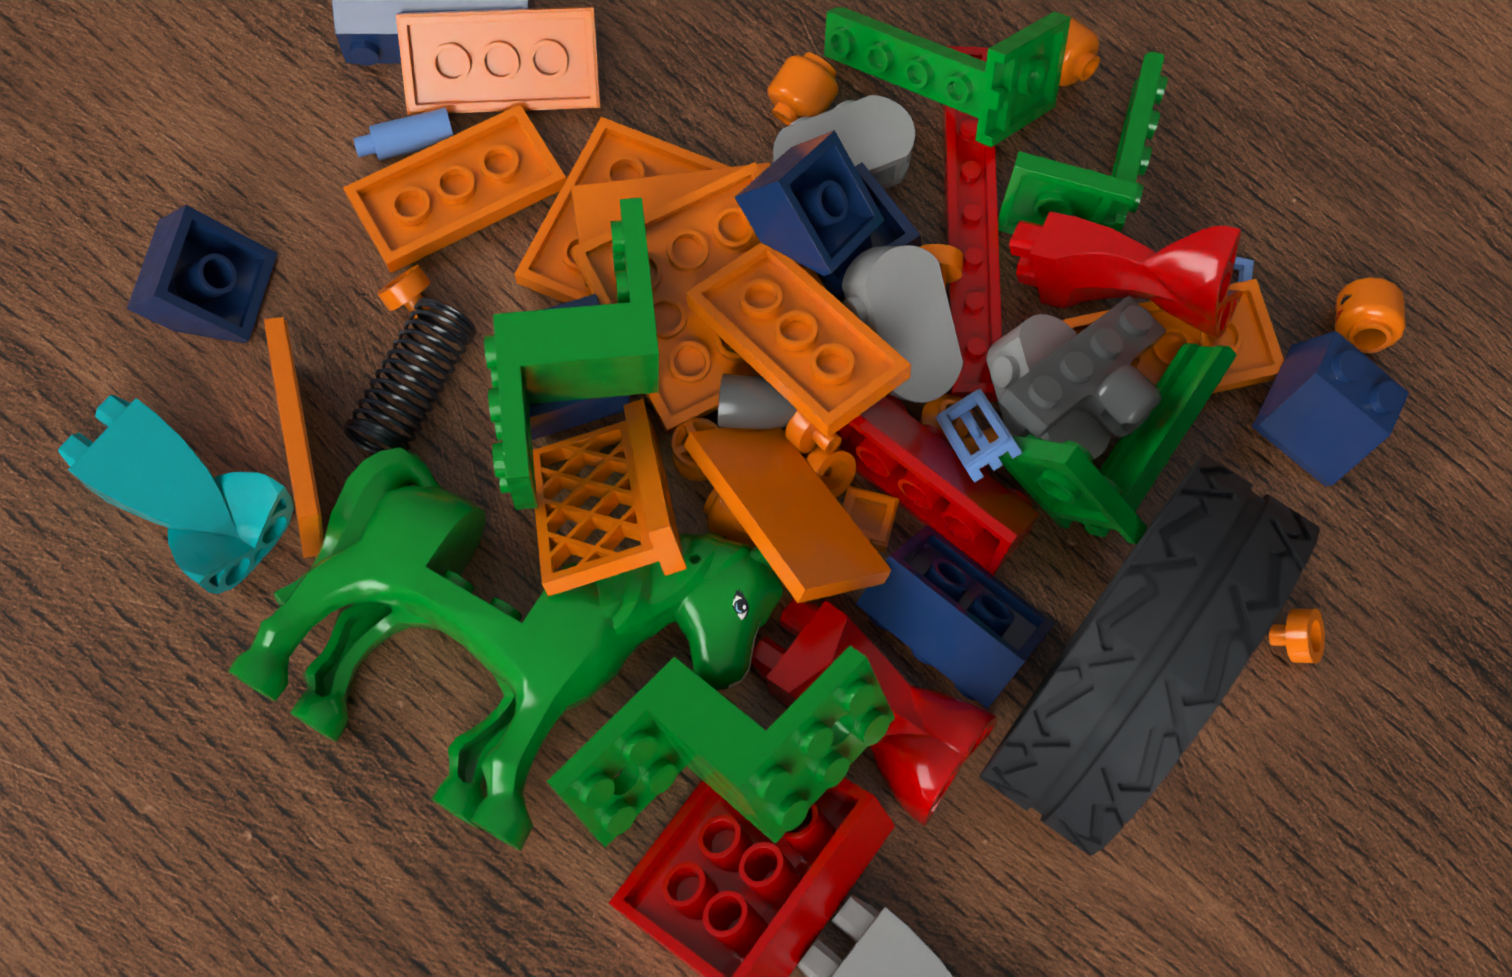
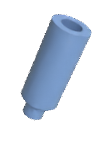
[353,107,453,161]

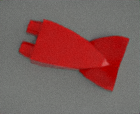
[1009,212,1242,338]
[750,598,997,826]

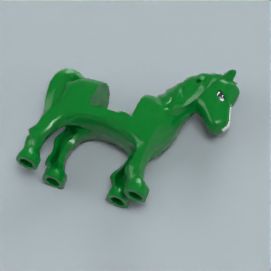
[228,447,783,851]

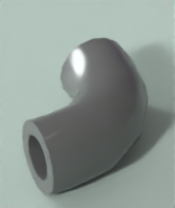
[718,373,797,429]

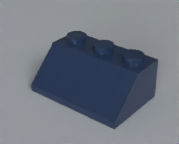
[856,525,1055,709]

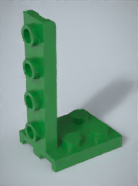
[824,7,1071,147]
[998,52,1168,235]
[998,343,1237,545]

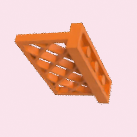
[533,399,687,596]

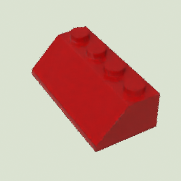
[836,394,1040,576]

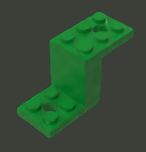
[484,198,659,510]
[547,645,895,848]

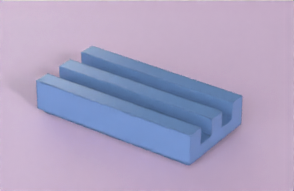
[936,389,1022,483]

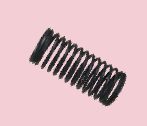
[343,297,477,455]

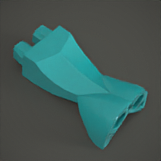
[58,395,294,594]

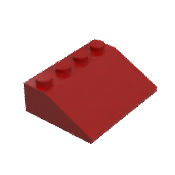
[608,778,895,977]

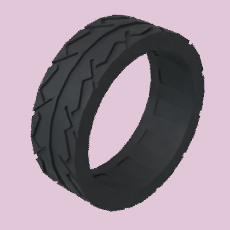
[979,453,1320,856]

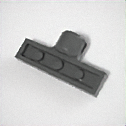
[998,295,1167,439]

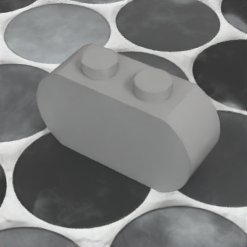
[772,95,915,189]
[842,245,963,403]
[986,314,1110,459]

